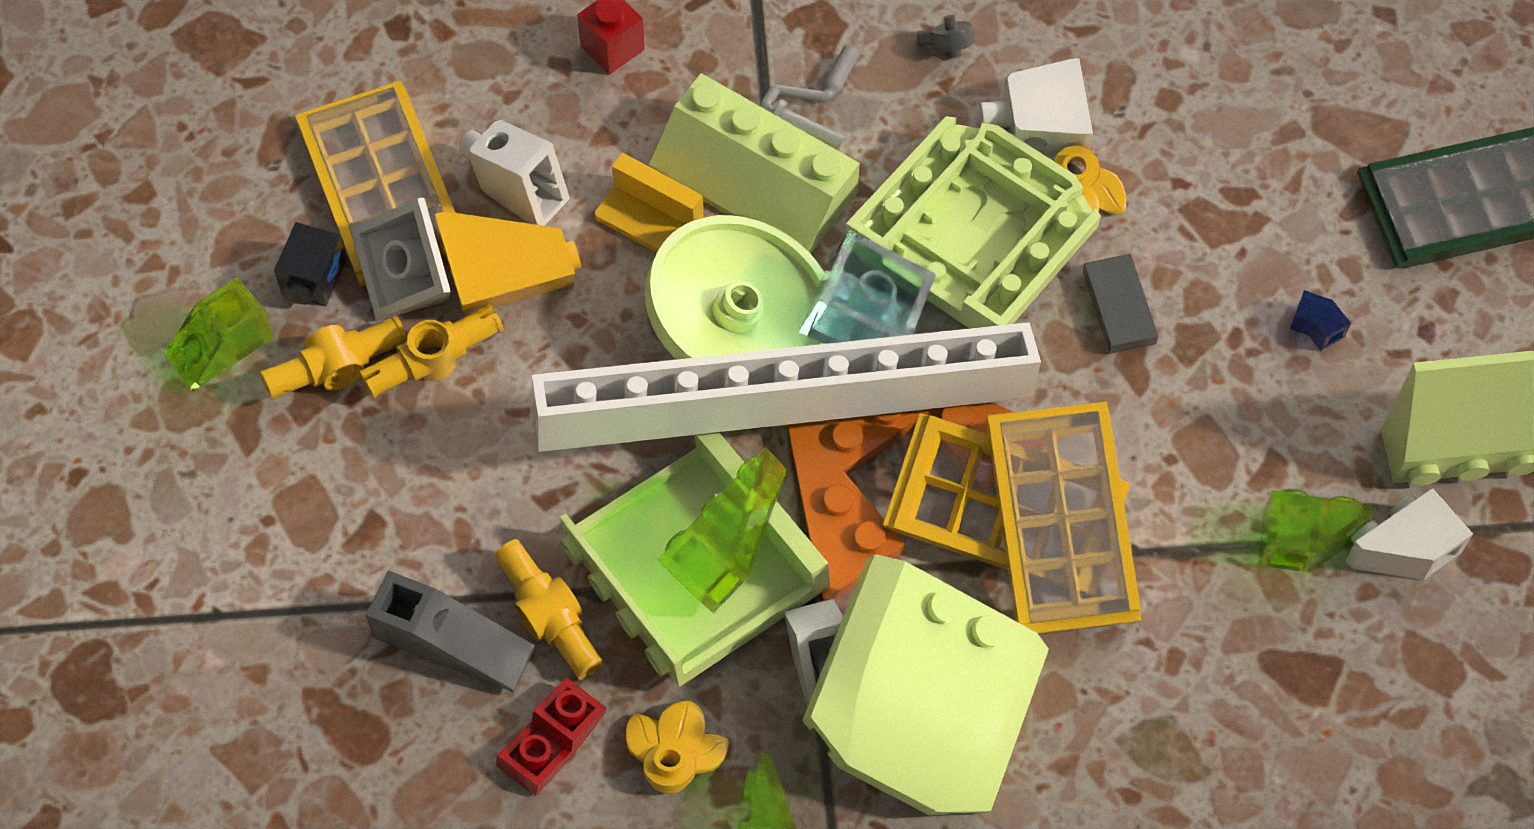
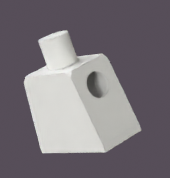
[979,58,1093,157]
[459,120,570,226]

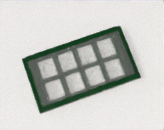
[1357,127,1534,269]

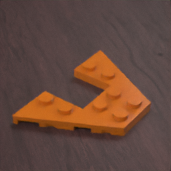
[786,402,1060,602]

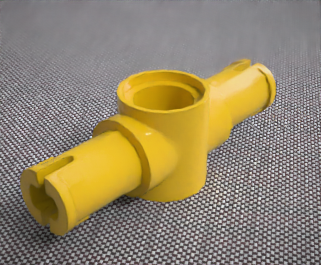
[359,303,504,399]
[260,316,407,401]
[494,539,604,680]

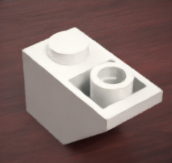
[1345,488,1473,580]

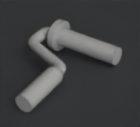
[761,45,860,151]

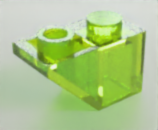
[164,276,274,392]
[1259,489,1374,573]

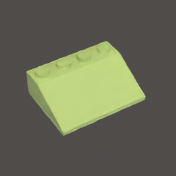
[1381,351,1534,486]

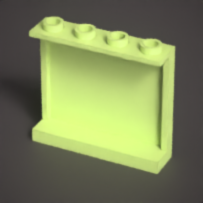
[560,432,830,687]

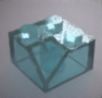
[799,230,936,344]

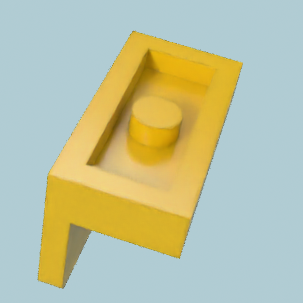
[595,153,704,253]

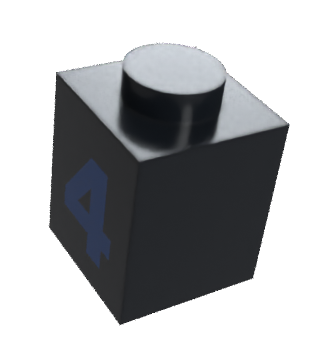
[274,222,347,306]

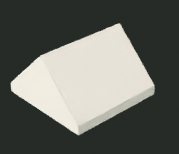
[350,198,451,320]

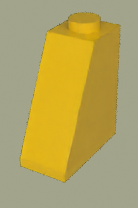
[435,211,581,316]

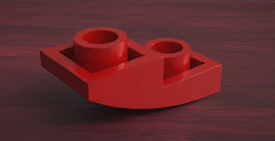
[496,677,606,796]

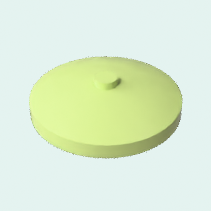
[645,215,837,360]

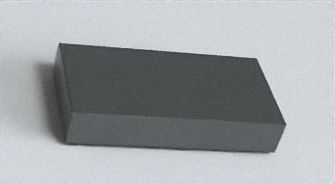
[1083,254,1159,354]

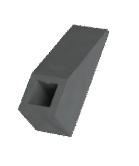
[365,570,535,693]

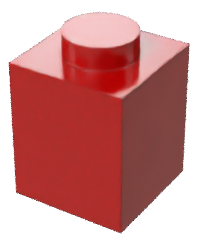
[577,0,645,75]

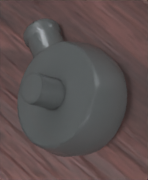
[917,15,974,58]

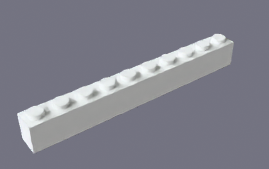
[532,322,1041,452]

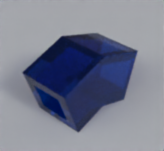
[1290,290,1351,351]

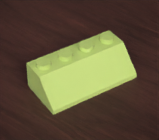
[649,73,860,254]

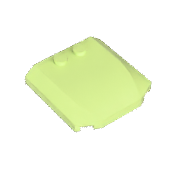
[845,116,1101,329]
[802,554,1049,815]

